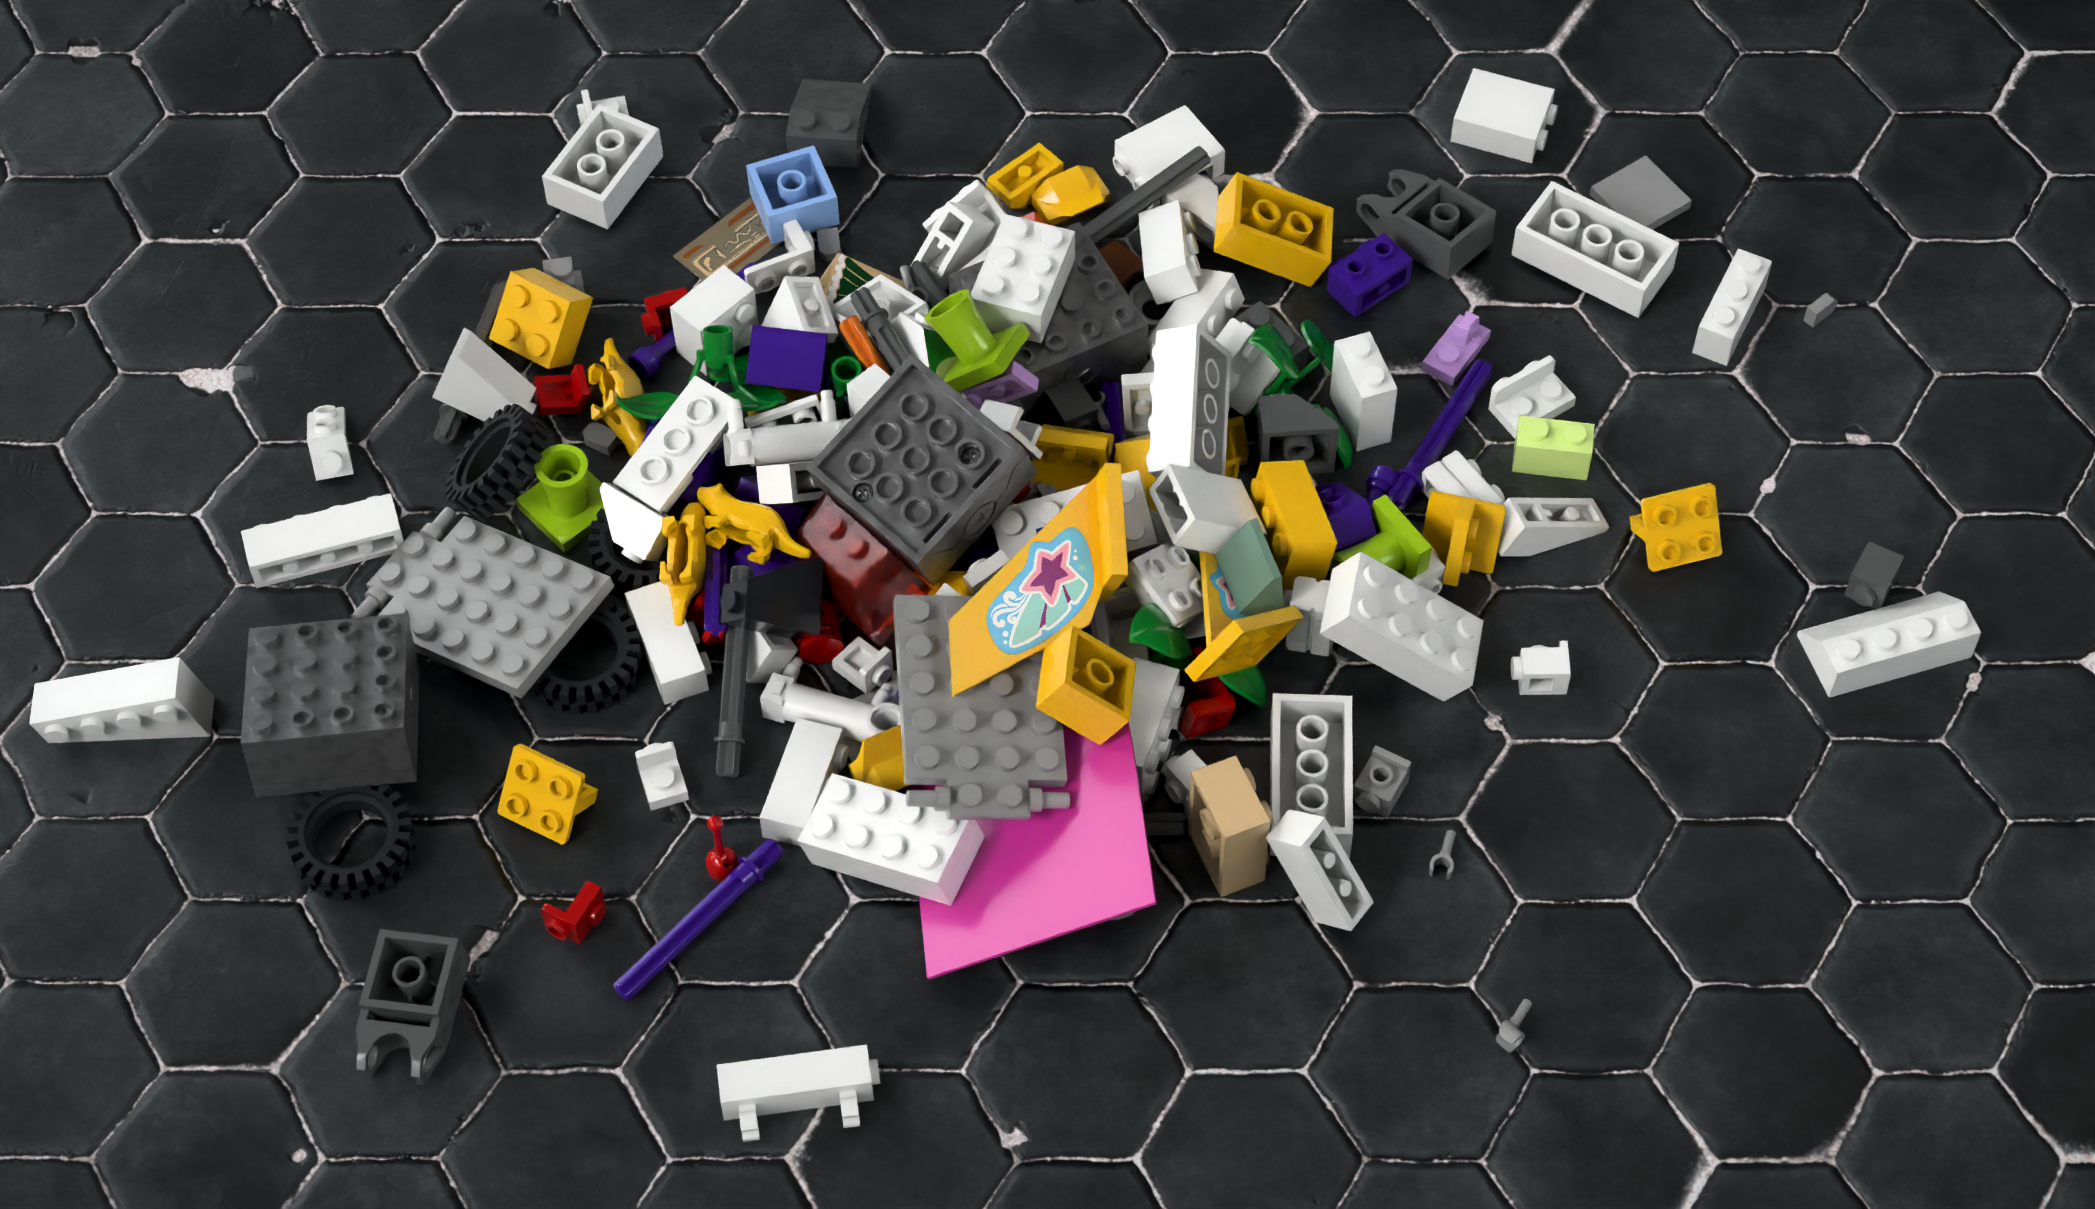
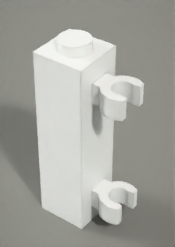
[717,1045,880,1142]

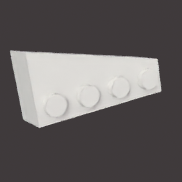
[29,657,214,743]

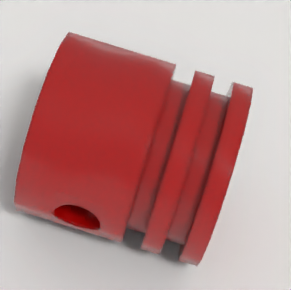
[796,600,844,664]

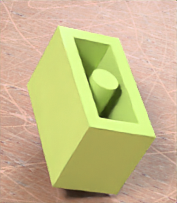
[1512,415,1595,480]

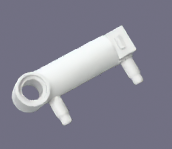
[722,390,852,467]
[760,656,900,743]

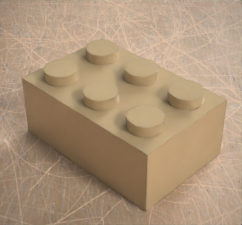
[1188,755,1273,897]

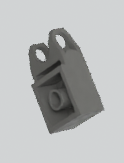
[1356,169,1496,280]
[356,929,471,1085]

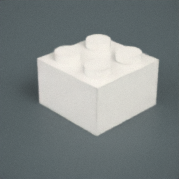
[670,265,759,376]

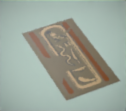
[673,197,781,281]

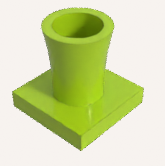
[925,289,1031,392]
[516,444,605,553]
[1329,494,1432,580]

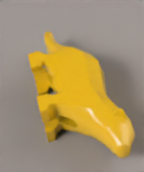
[587,338,647,457]
[697,483,812,565]
[659,502,706,626]

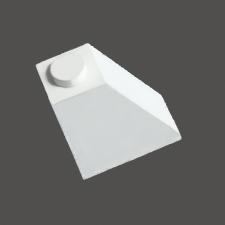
[432,328,537,421]

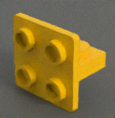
[1032,424,1115,492]
[1629,483,1722,572]
[1422,490,1506,587]
[497,743,598,845]

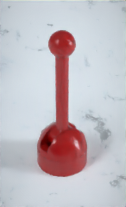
[706,815,739,881]

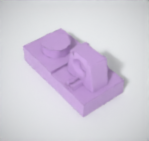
[1421,311,1491,387]
[960,361,1039,410]

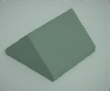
[1215,518,1284,616]

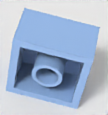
[746,145,840,244]

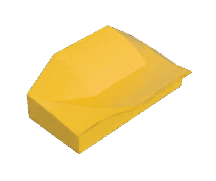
[987,143,1063,209]
[1031,165,1111,226]
[848,724,909,791]

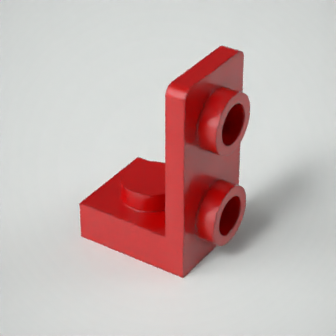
[1179,646,1236,739]

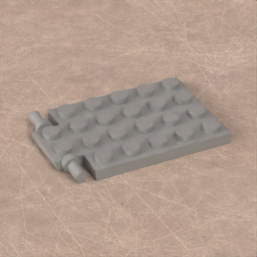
[351,507,615,699]
[893,594,1070,821]

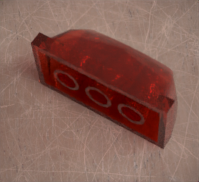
[791,493,932,647]

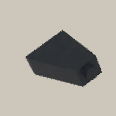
[720,557,824,640]

